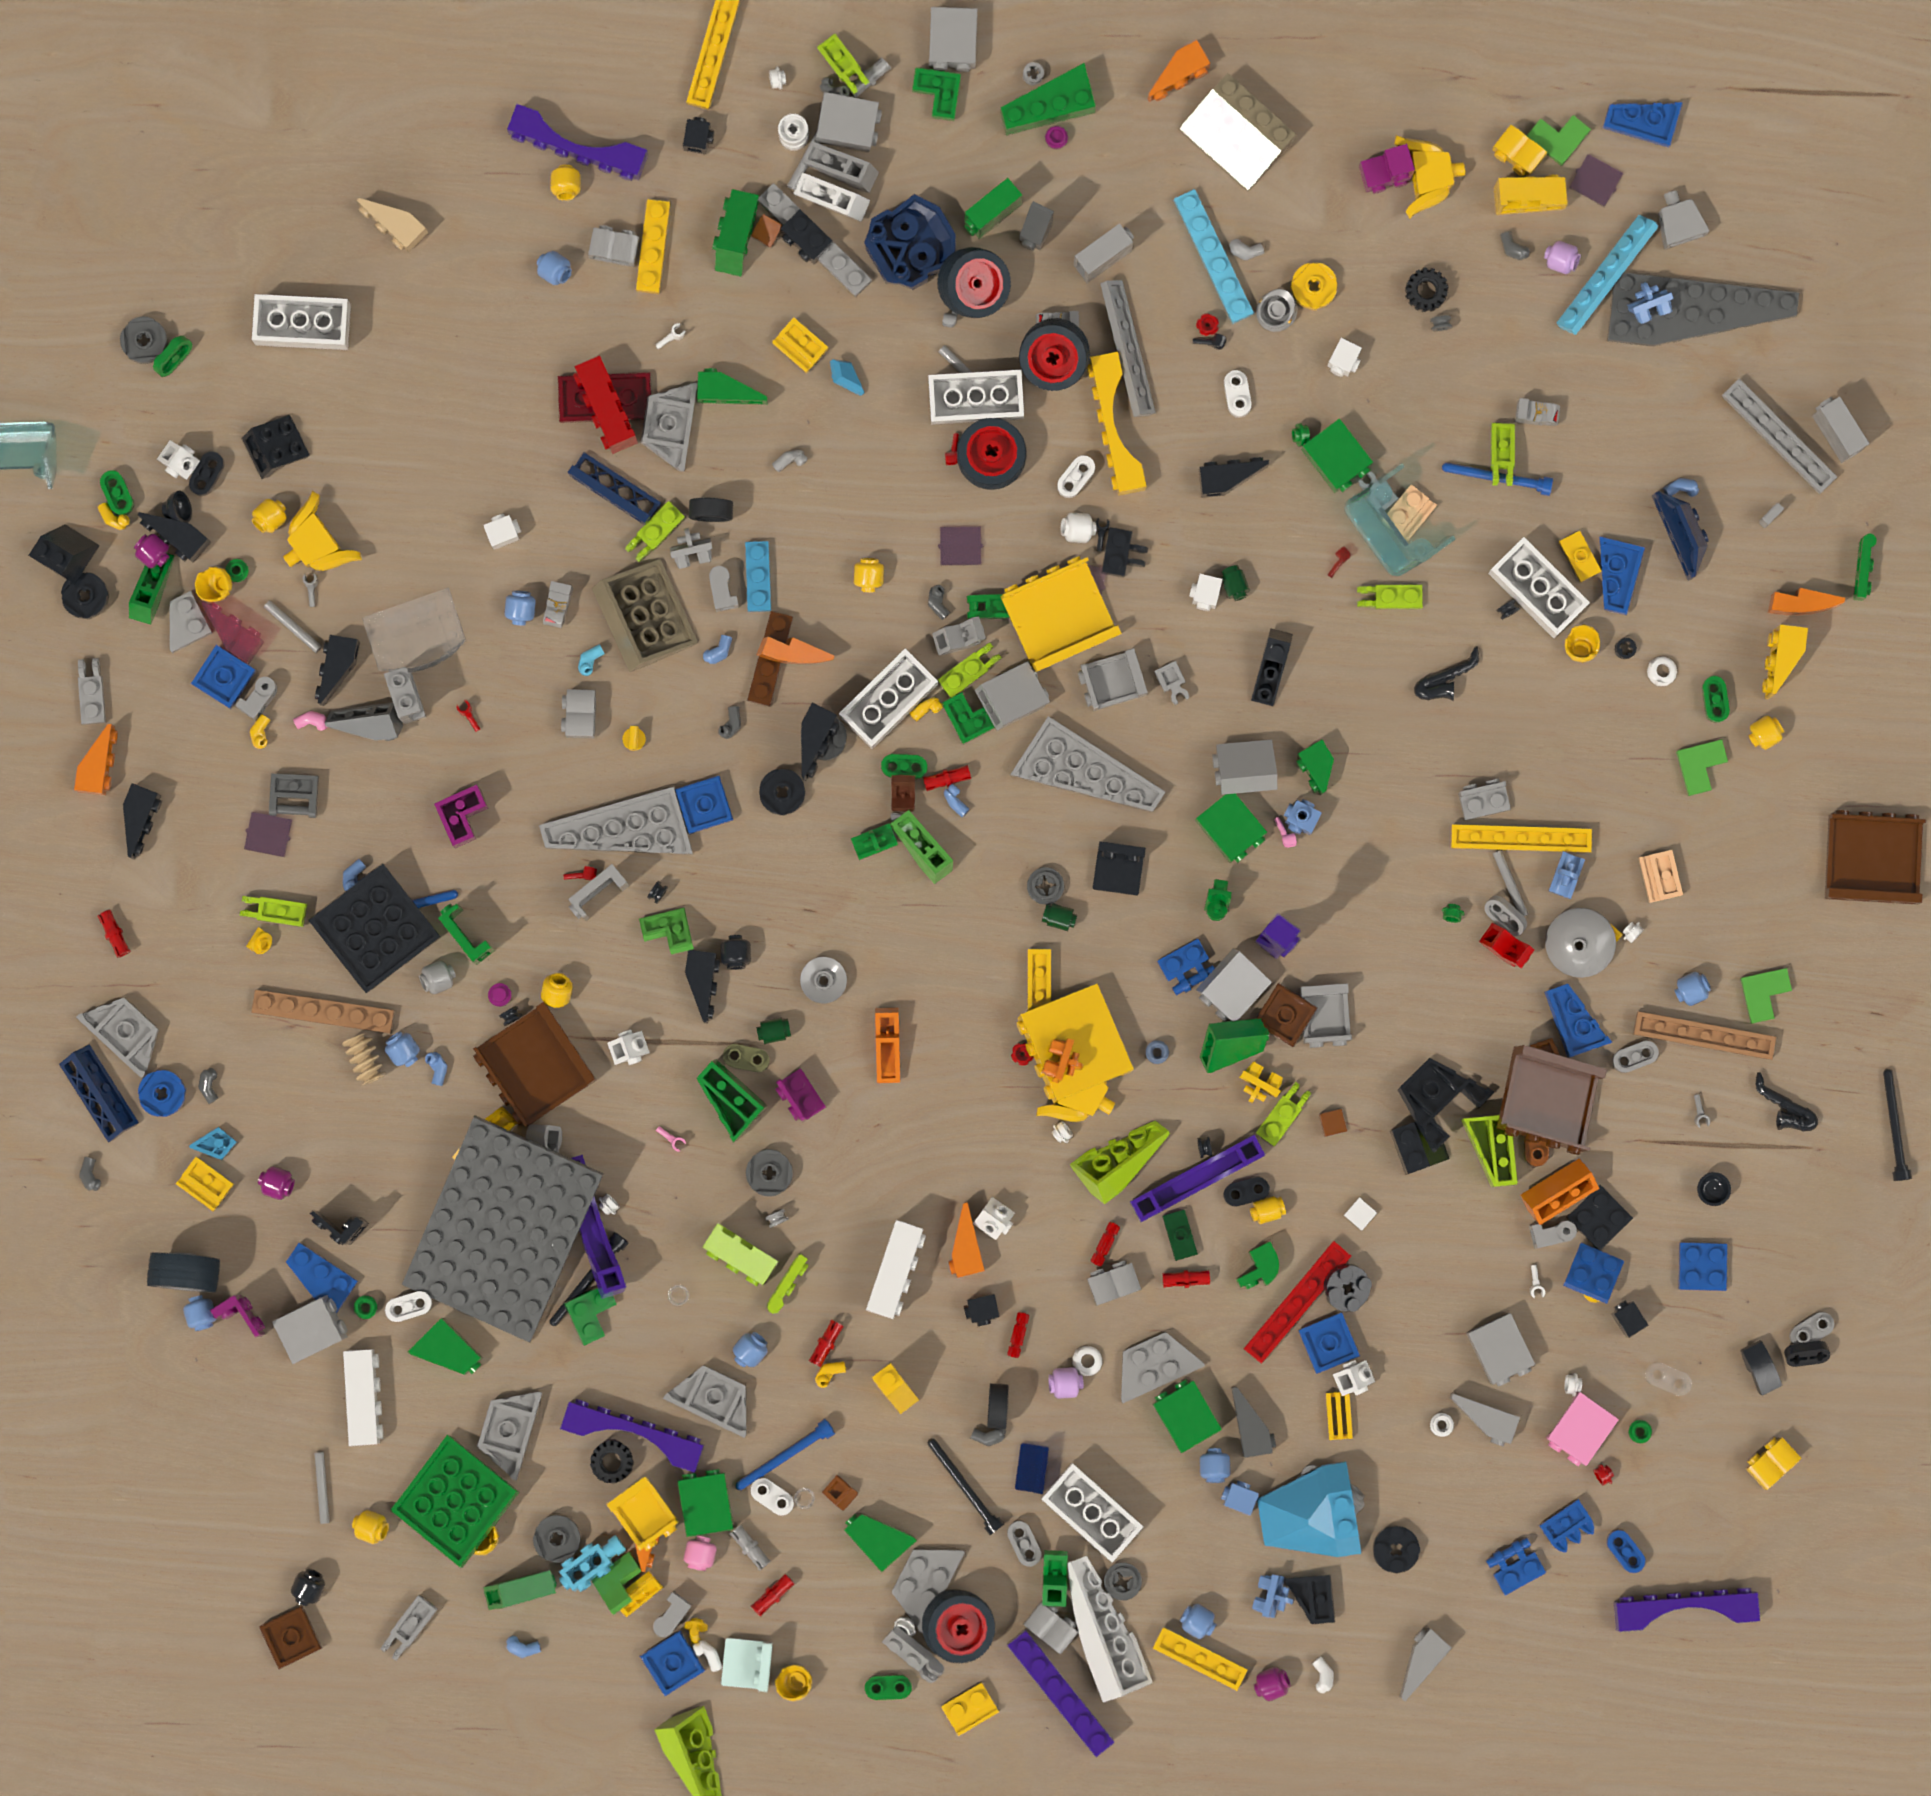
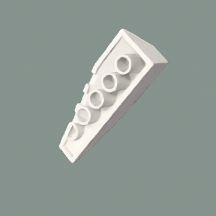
[1068,1556,1153,1703]

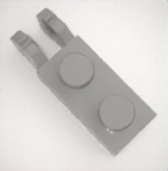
[78,658,106,725]
[380,1595,438,1661]
[882,1626,945,1683]

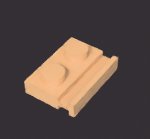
[1382,484,1437,542]
[1638,850,1683,903]

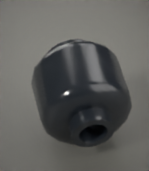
[720,935,751,970]
[291,1569,325,1606]

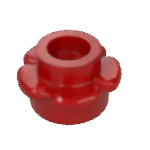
[1196,314,1219,336]
[1011,1043,1034,1066]
[1593,1464,1614,1486]

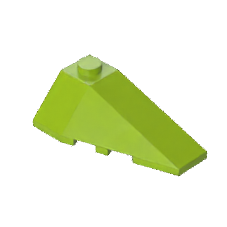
[1070,1121,1170,1204]
[654,1706,722,1796]

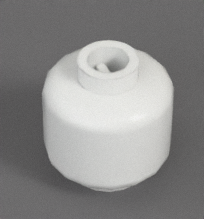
[1061,512,1096,543]

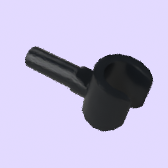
[1193,333,1227,350]
[1096,518,1110,552]

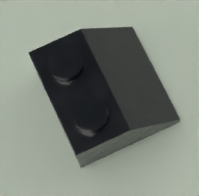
[28,524,100,584]
[1390,1118,1450,1175]

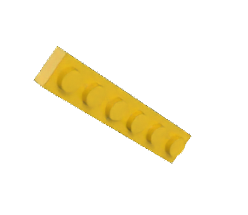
[686,0,740,110]
[1451,824,1592,853]

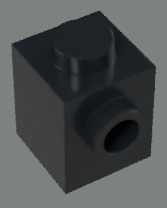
[683,117,714,155]
[964,1294,1000,1327]
[1611,1300,1649,1338]

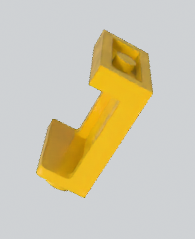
[606,1476,679,1552]

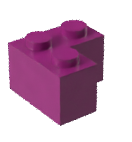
[1359,144,1415,194]
[434,785,489,849]

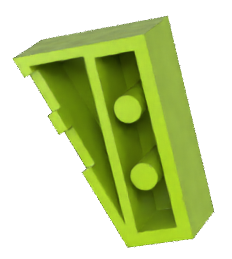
[1461,1115,1518,1187]
[703,1223,779,1287]

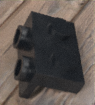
[780,209,833,264]

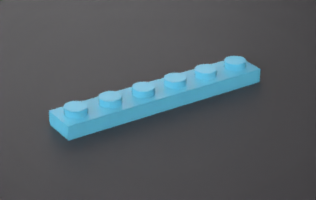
[1174,189,1254,324]
[1556,215,1659,335]

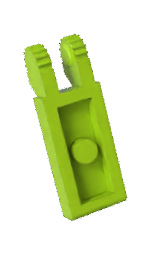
[817,33,869,94]
[1491,423,1515,486]
[625,501,685,562]
[1357,585,1423,609]
[937,643,1002,698]
[239,896,308,927]
[1256,1082,1312,1147]
[766,1253,808,1314]

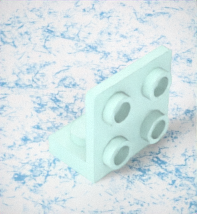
[721,1638,773,1692]

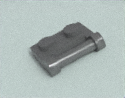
[269,773,319,818]

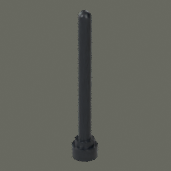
[1883,1069,1912,1181]
[549,1231,629,1326]
[927,1438,1004,1535]

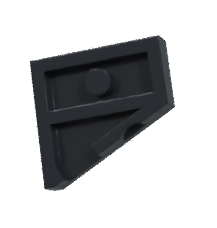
[1285,1574,1336,1624]

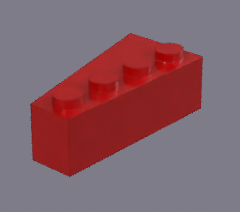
[573,355,638,454]

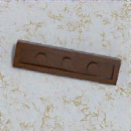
[747,611,793,707]

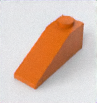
[948,1203,984,1278]

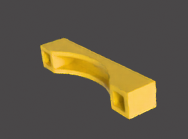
[1087,352,1147,496]

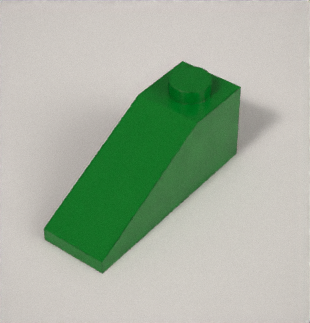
[697,368,768,405]
[129,553,174,625]

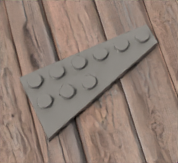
[539,787,693,854]

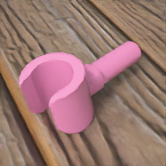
[1274,817,1297,848]
[656,1126,686,1151]

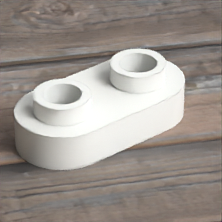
[1224,370,1251,417]
[1057,456,1095,498]
[385,1291,432,1322]
[751,1478,794,1515]

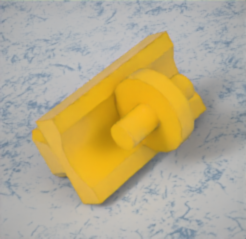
[1239,1062,1283,1103]

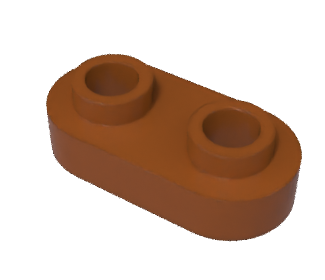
[1524,1136,1549,1167]

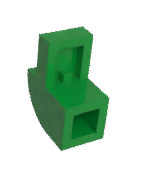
[1236,1242,1279,1290]
[1042,1550,1068,1607]

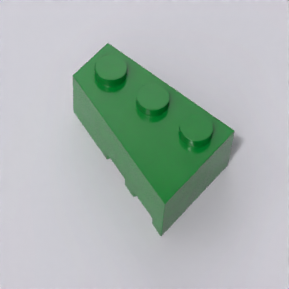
[712,189,759,277]

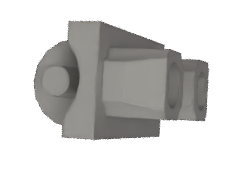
[670,528,713,569]

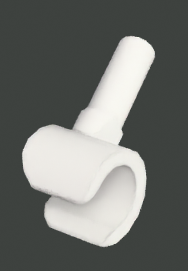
[655,323,685,349]
[1530,1265,1545,1299]

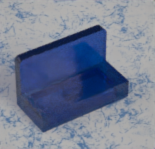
[1015,1443,1049,1494]

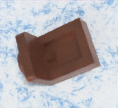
[891,775,915,812]

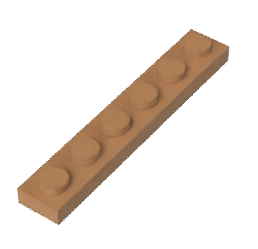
[251,990,395,1034]
[1633,1011,1776,1060]

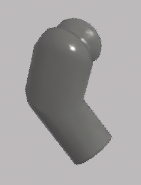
[820,77,850,96]
[198,1068,219,1104]

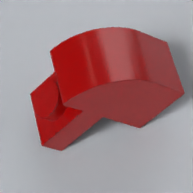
[1479,923,1535,969]

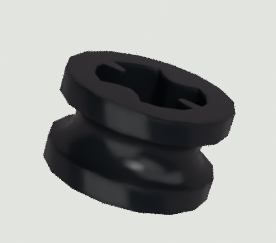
[1496,600,1520,620]
[1614,638,1637,659]
[647,881,668,904]
[499,1006,522,1026]
[1197,1136,1212,1158]

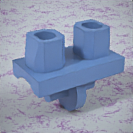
[1627,282,1674,324]
[1548,851,1585,899]
[1252,1574,1294,1618]

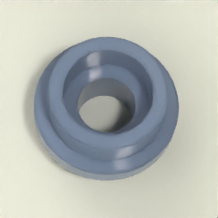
[1146,1041,1169,1064]

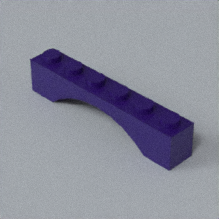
[507,104,648,181]
[1255,914,1301,959]
[1130,1135,1265,1223]
[571,1155,626,1299]
[560,1399,704,1472]
[1614,1588,1760,1632]
[1007,1629,1114,1757]

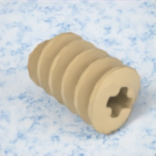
[342,1033,386,1086]

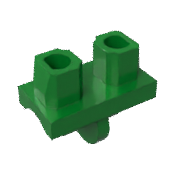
[851,823,898,861]
[1204,879,1232,921]

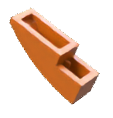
[1768,588,1845,615]
[756,637,834,665]
[875,1008,900,1083]

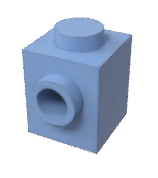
[1221,1480,1259,1516]

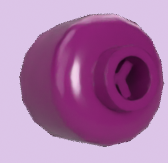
[134,534,170,568]
[258,1166,295,1200]
[1254,1667,1291,1701]

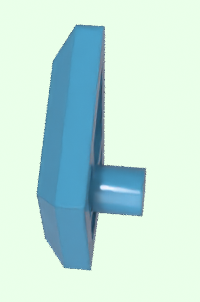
[830,359,865,396]
[189,1127,237,1160]

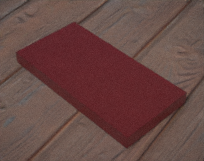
[558,372,651,423]

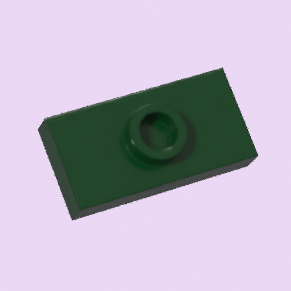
[1162,1210,1198,1261]

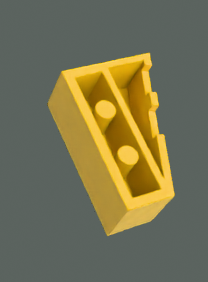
[1494,175,1568,215]

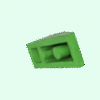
[891,810,953,884]

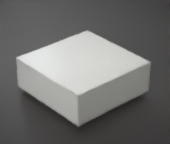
[1344,1198,1377,1231]

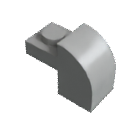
[932,617,986,655]

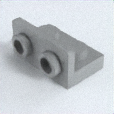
[1458,779,1511,821]

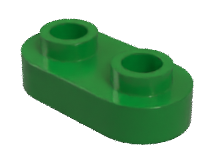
[153,335,192,377]
[100,470,134,515]
[1702,676,1730,723]
[881,754,928,779]
[865,1675,912,1700]

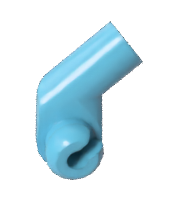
[578,644,605,676]

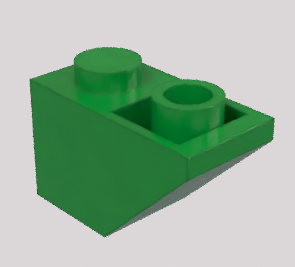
[1296,739,1334,796]

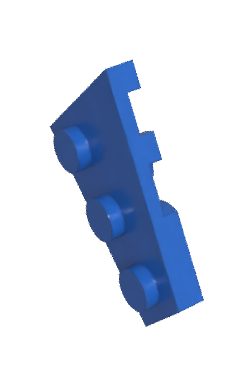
[1603,102,1683,148]
[1600,537,1645,616]
[1544,984,1613,1058]
[286,1243,358,1314]

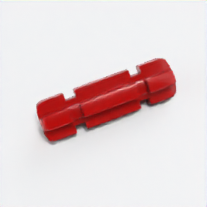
[1091,1222,1120,1266]
[1007,1312,1030,1358]

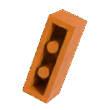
[1520,1158,1599,1225]

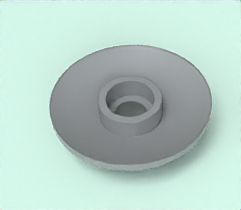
[800,957,847,1004]

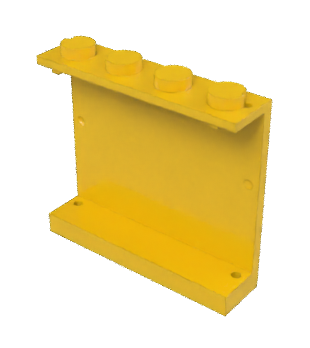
[1000,556,1122,672]
[1016,984,1134,1104]

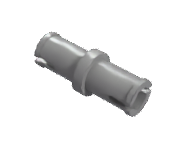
[847,57,891,98]
[730,1525,771,1571]

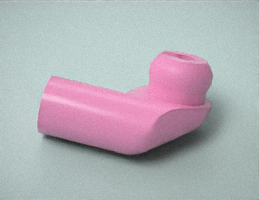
[293,711,328,731]

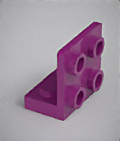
[775,1068,826,1122]
[210,1295,266,1337]

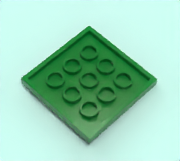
[391,1435,520,1568]

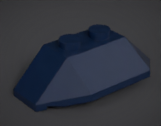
[1651,491,1709,581]

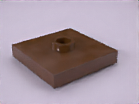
[1256,983,1318,1047]
[259,1605,322,1669]

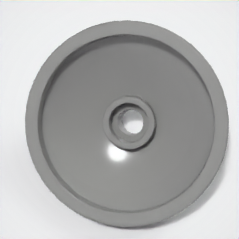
[1545,908,1616,978]

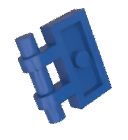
[1157,939,1215,996]
[1486,1538,1546,1596]

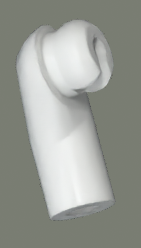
[692,1640,722,1672]
[1312,1656,1334,1693]

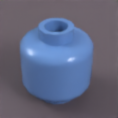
[537,251,572,285]
[504,591,536,625]
[1674,972,1711,1006]
[385,1031,420,1067]
[183,1295,217,1331]
[733,1332,768,1367]
[1200,1448,1230,1483]
[1180,1604,1216,1639]

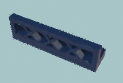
[567,452,661,525]
[59,1044,139,1143]

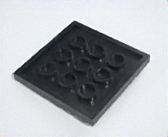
[308,863,440,993]

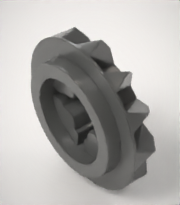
[1027,867,1064,905]
[1104,1562,1142,1601]

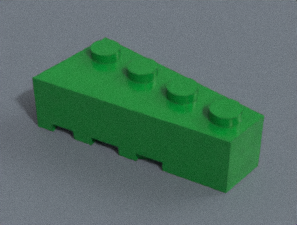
[1000,63,1096,136]

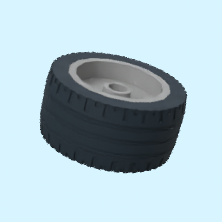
[147,1252,220,1292]

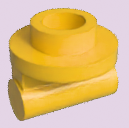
[622,726,646,751]
[246,927,272,954]
[684,1618,708,1644]

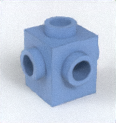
[1284,799,1322,835]

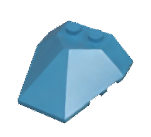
[1257,1461,1361,1557]

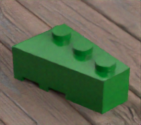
[696,1059,768,1143]

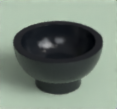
[162,490,192,523]
[1697,1172,1731,1206]

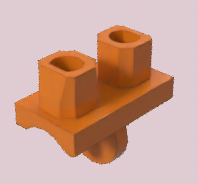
[1042,1038,1083,1083]

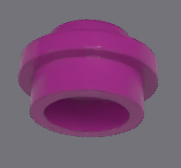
[1045,126,1068,149]
[488,983,512,1007]

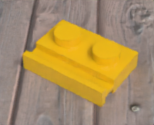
[772,317,829,374]
[176,1156,234,1212]
[941,1682,999,1736]

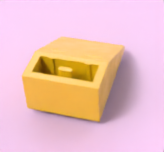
[1762,624,1808,699]

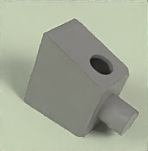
[1658,190,1709,250]

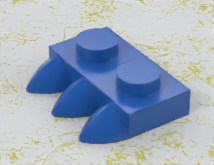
[1539,1499,1594,1553]

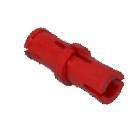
[923,765,972,792]
[97,910,131,958]
[1162,1270,1210,1288]
[808,1319,844,1368]
[751,1574,795,1617]

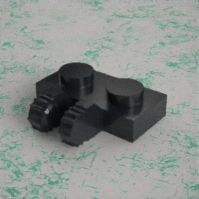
[1101,527,1148,578]

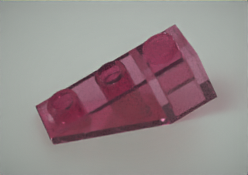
[201,601,264,665]

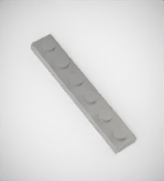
[758,183,872,297]
[1101,280,1156,417]
[1722,379,1837,494]

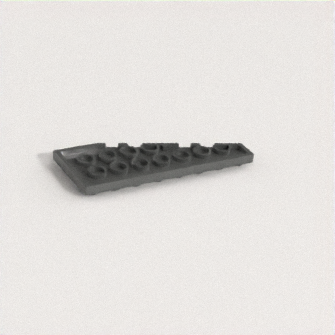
[1607,273,1799,347]

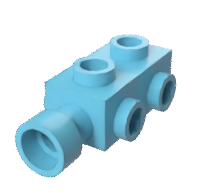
[559,1535,626,1592]

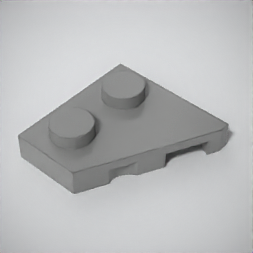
[170,591,212,653]

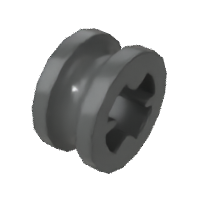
[1430,315,1452,332]

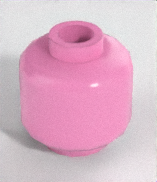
[683,1535,717,1571]

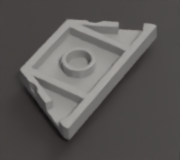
[641,383,697,472]
[76,998,159,1079]
[1121,1332,1205,1403]
[663,1365,746,1438]
[478,1392,543,1480]
[892,1549,965,1633]

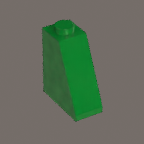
[1200,1018,1269,1073]
[408,1318,483,1375]
[844,1513,917,1572]
[483,1570,556,1610]

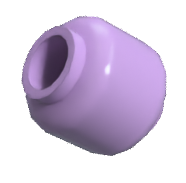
[1544,241,1581,274]
[1048,1367,1084,1399]

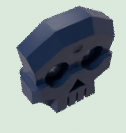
[864,194,956,290]

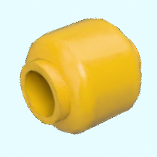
[550,164,581,201]
[252,499,287,533]
[854,558,884,592]
[1748,715,1784,750]
[541,973,573,1008]
[352,1510,389,1544]

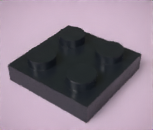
[1566,1185,1633,1250]

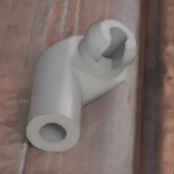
[772,449,808,472]

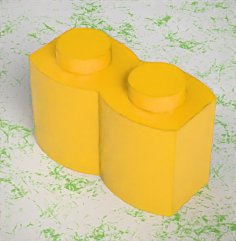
[1492,124,1547,177]
[1746,1437,1802,1490]

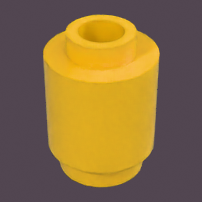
[1250,1196,1286,1225]

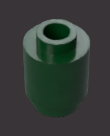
[1221,565,1250,601]
[1042,903,1077,931]
[756,1017,791,1044]

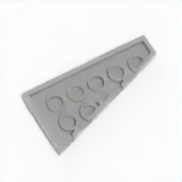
[1010,716,1165,812]

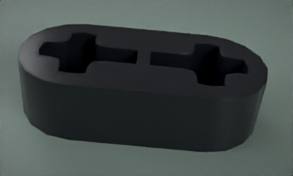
[1784,1341,1831,1367]

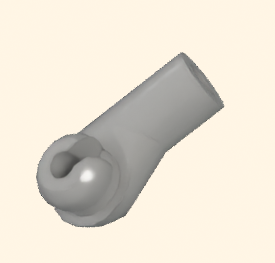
[1229,239,1264,260]

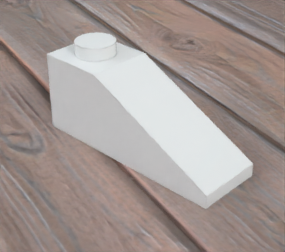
[794,173,870,222]

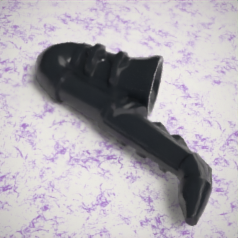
[1414,647,1479,701]
[1755,1072,1818,1132]

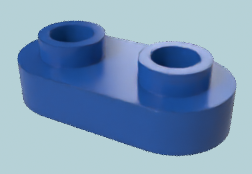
[1606,1530,1645,1573]

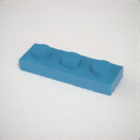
[745,541,771,612]

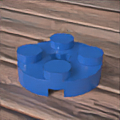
[138,1070,186,1117]

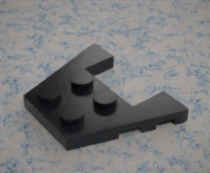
[1397,1058,1495,1153]

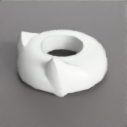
[1647,656,1677,686]
[1072,1346,1102,1376]

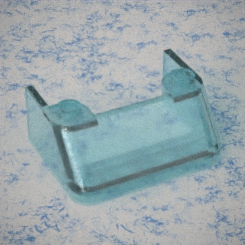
[0,422,57,489]
[1344,463,1456,576]

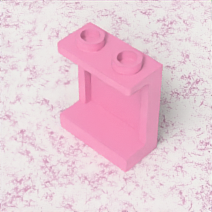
[1546,1392,1619,1467]

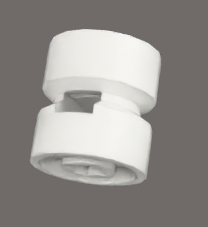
[778,114,809,150]

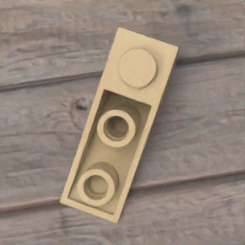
[357,198,428,252]

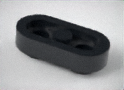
[189,451,224,496]
[1223,1177,1270,1207]

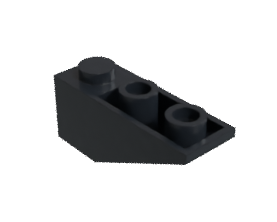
[1199,457,1269,498]
[137,512,211,563]
[1251,628,1293,706]
[315,635,360,706]
[123,783,162,860]
[685,950,720,1024]

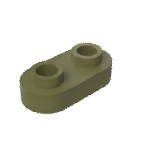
[723,1044,770,1072]

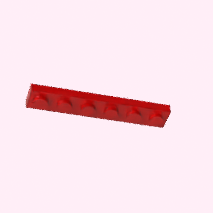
[1243,1241,1351,1364]

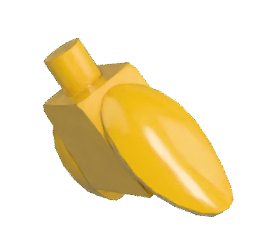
[1394,135,1465,219]
[283,490,362,571]
[1036,1081,1115,1122]

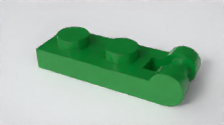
[1853,533,1877,601]
[967,594,1010,620]

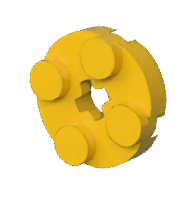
[1290,263,1337,310]

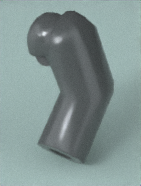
[1500,231,1530,260]
[928,585,950,620]
[718,706,741,739]
[79,1156,101,1191]
[970,1428,1006,1446]

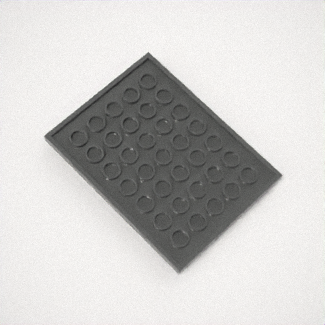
[402,1115,604,1343]

